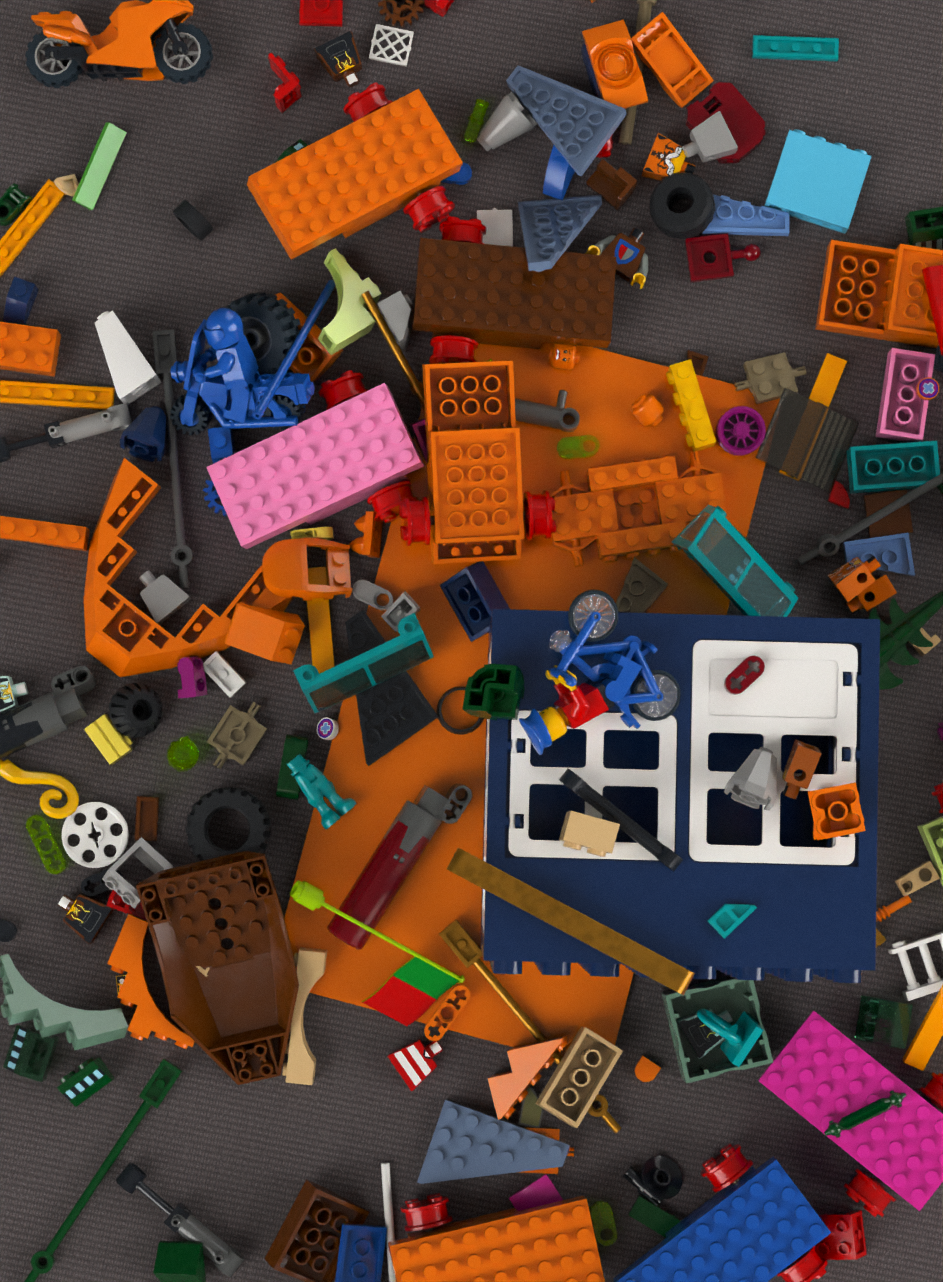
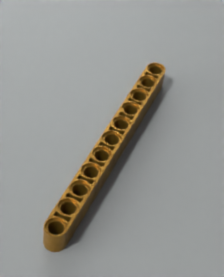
[447,848,695,995]

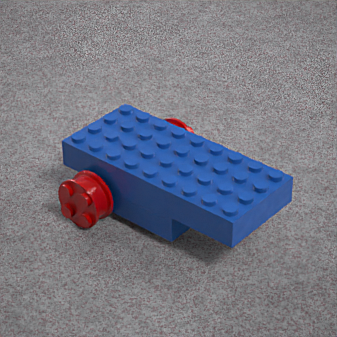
[613,1143,831,1282]

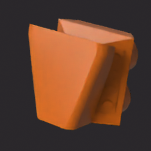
[808,782,866,840]

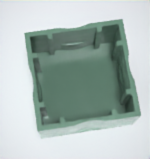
[661,976,773,1083]

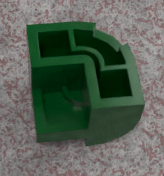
[463,664,525,720]

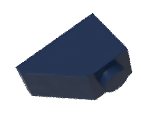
[3,277,39,325]

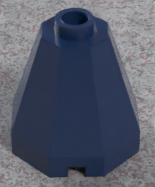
[120,406,166,462]

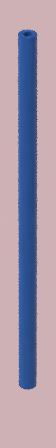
[253,280,336,419]

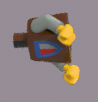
[585,228,649,289]

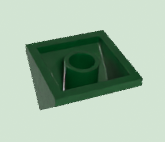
[153,1241,206,1282]

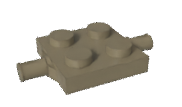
[734,352,806,404]
[207,702,267,769]

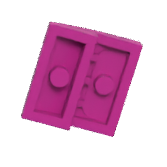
[509,1174,563,1211]

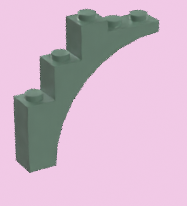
[0,954,128,1051]

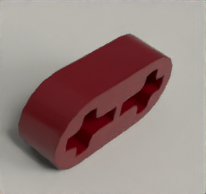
[724,656,765,695]

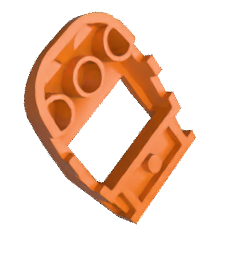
[262,538,352,601]

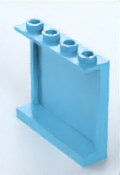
[764,129,871,234]

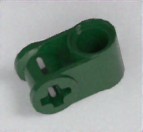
[0,183,32,226]

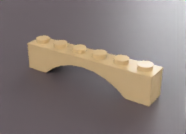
[283,947,327,1085]

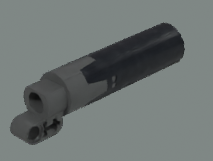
[0,666,96,759]

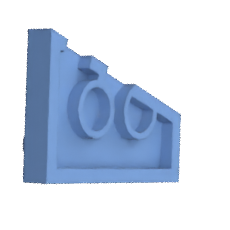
[843,533,915,576]

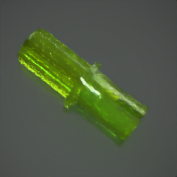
[464,99,489,143]

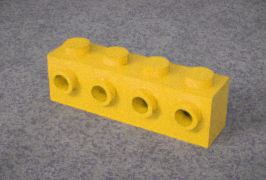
[666,359,716,452]

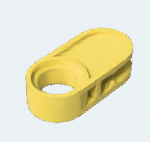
[290,527,334,540]

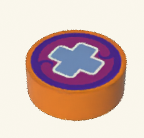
[916,377,939,400]

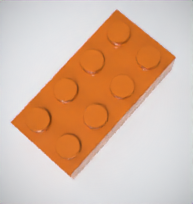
[0,322,61,377]

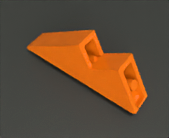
[488,1035,569,1120]

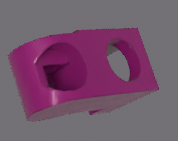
[177,656,208,698]

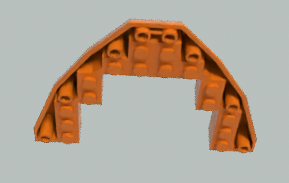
[84,458,295,677]

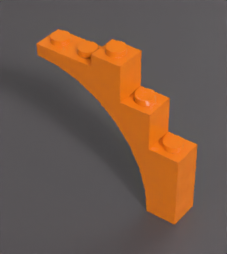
[107,914,195,1049]

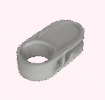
[352,580,393,611]

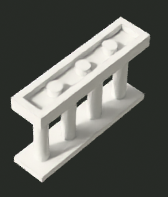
[888,931,943,1001]

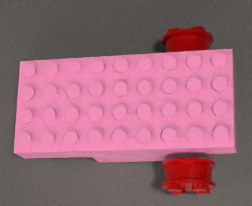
[206,370,424,549]

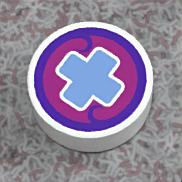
[317,717,339,740]

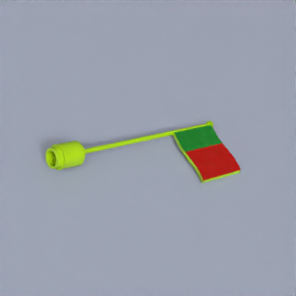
[290,880,465,1026]

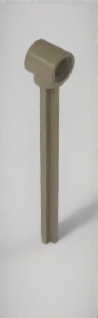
[619,0,657,145]

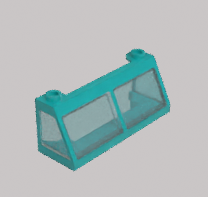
[672,504,798,617]

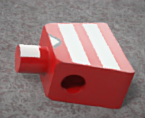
[387,1039,443,1091]

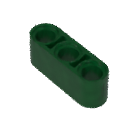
[276,734,308,800]

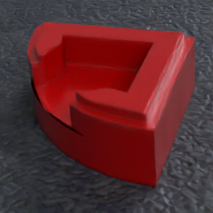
[827,481,850,509]

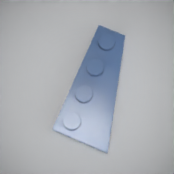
[702,195,789,236]

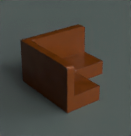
[586,159,637,211]

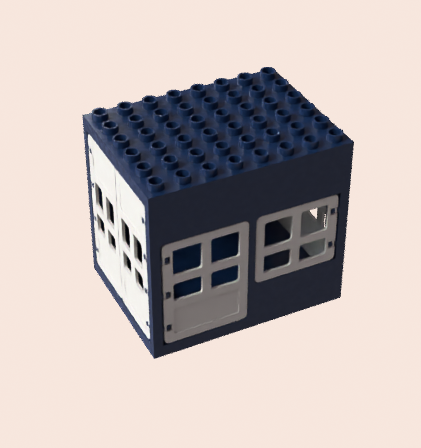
[481,609,880,983]

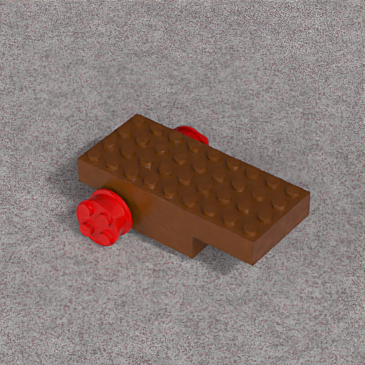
[412,217,616,364]

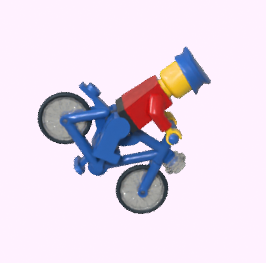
[519,590,680,755]

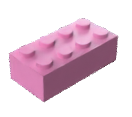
[876,348,935,442]

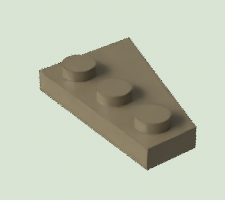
[616,557,668,613]

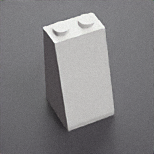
[94,310,162,405]

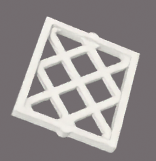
[369,24,414,67]

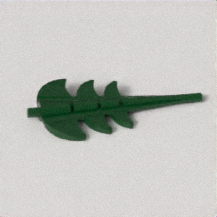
[869,590,943,690]

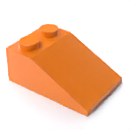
[224,603,305,665]

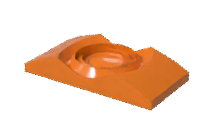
[631,12,714,108]
[582,19,648,109]

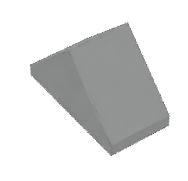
[381,591,421,632]

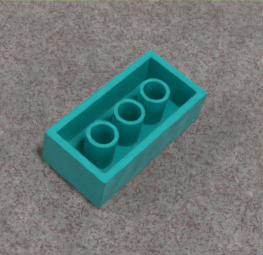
[846,441,940,494]

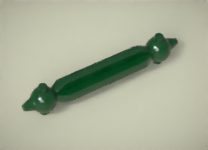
[824,1090,907,1138]

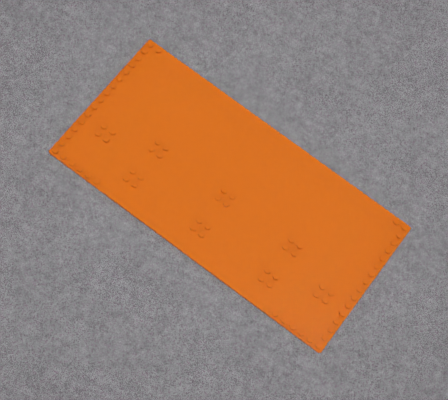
[284,342,782,1057]

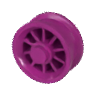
[716,406,766,456]

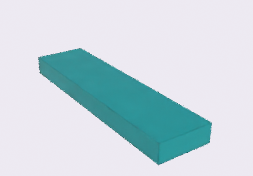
[752,35,839,61]

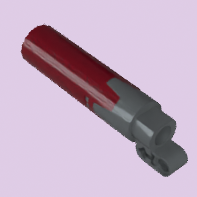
[327,784,472,950]

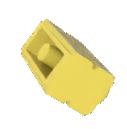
[84,714,133,765]

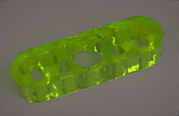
[26,815,66,874]

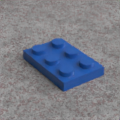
[335,1223,387,1282]

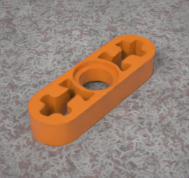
[424,985,470,1041]

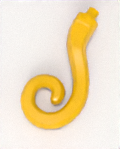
[0,759,79,819]

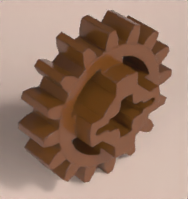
[378,0,425,28]

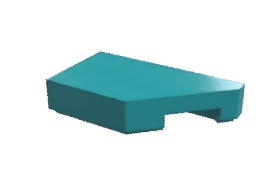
[707,904,757,939]

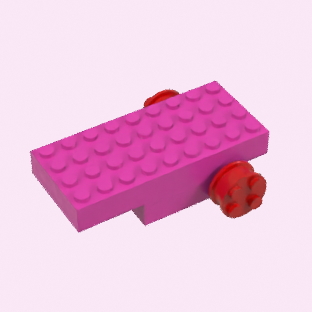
[758,1011,943,1217]

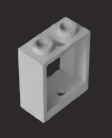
[102,837,174,909]

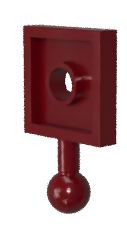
[685,233,761,283]

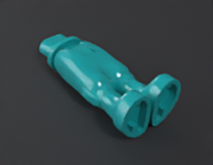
[287,754,357,830]

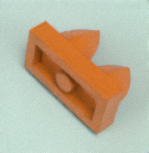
[348,511,383,558]

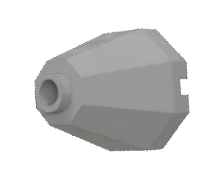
[724,747,777,810]

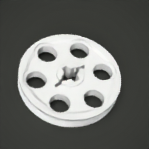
[62,802,129,868]

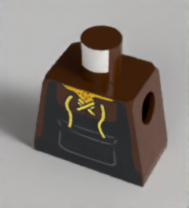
[314,31,362,88]
[58,894,114,944]

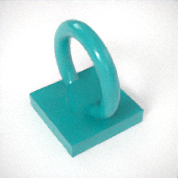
[697,1009,764,1067]

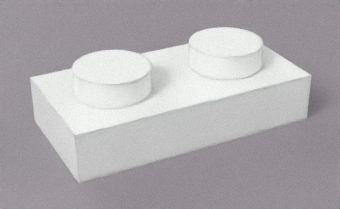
[203,651,247,698]

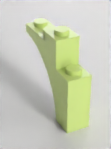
[318,248,382,355]

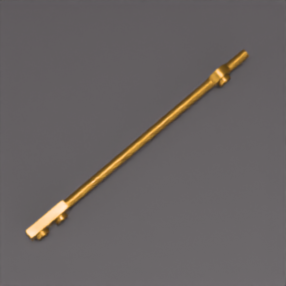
[439,920,621,1133]

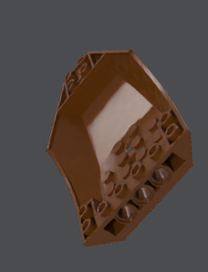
[136,851,299,1085]

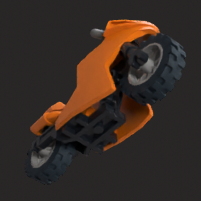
[25,0,213,88]

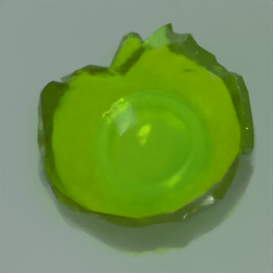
[167,736,199,772]

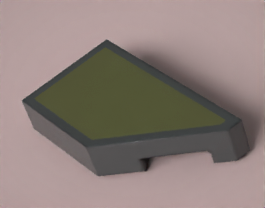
[518,1085,544,1128]

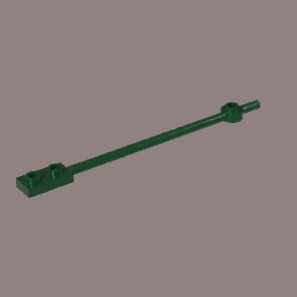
[24,1058,183,1282]

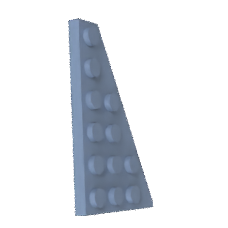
[506,65,627,177]
[518,195,602,272]
[417,1099,571,1184]

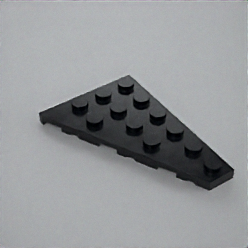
[345,610,438,766]

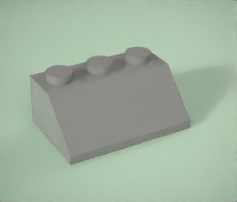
[377,291,414,352]

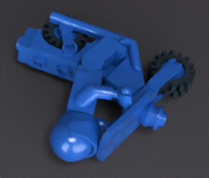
[170,308,315,435]

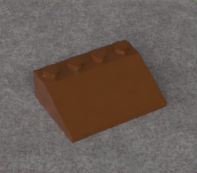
[264,1179,369,1282]

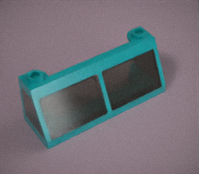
[293,613,434,714]

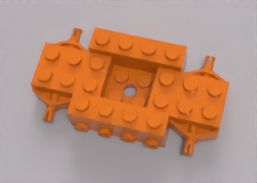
[550,451,727,566]

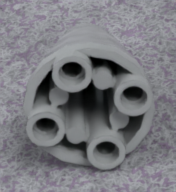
[477,92,537,151]

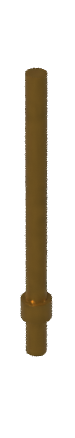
[361,290,424,409]

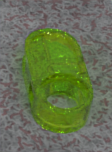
[557,435,600,459]
[591,1201,617,1246]

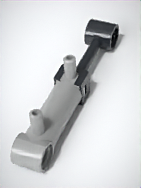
[0,404,132,463]

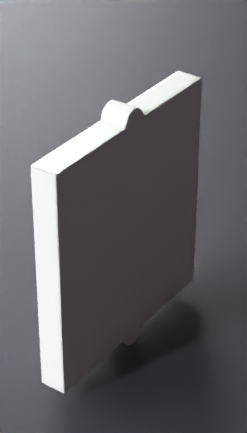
[477,208,513,247]

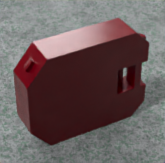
[686,82,766,164]

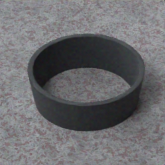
[437,687,484,735]

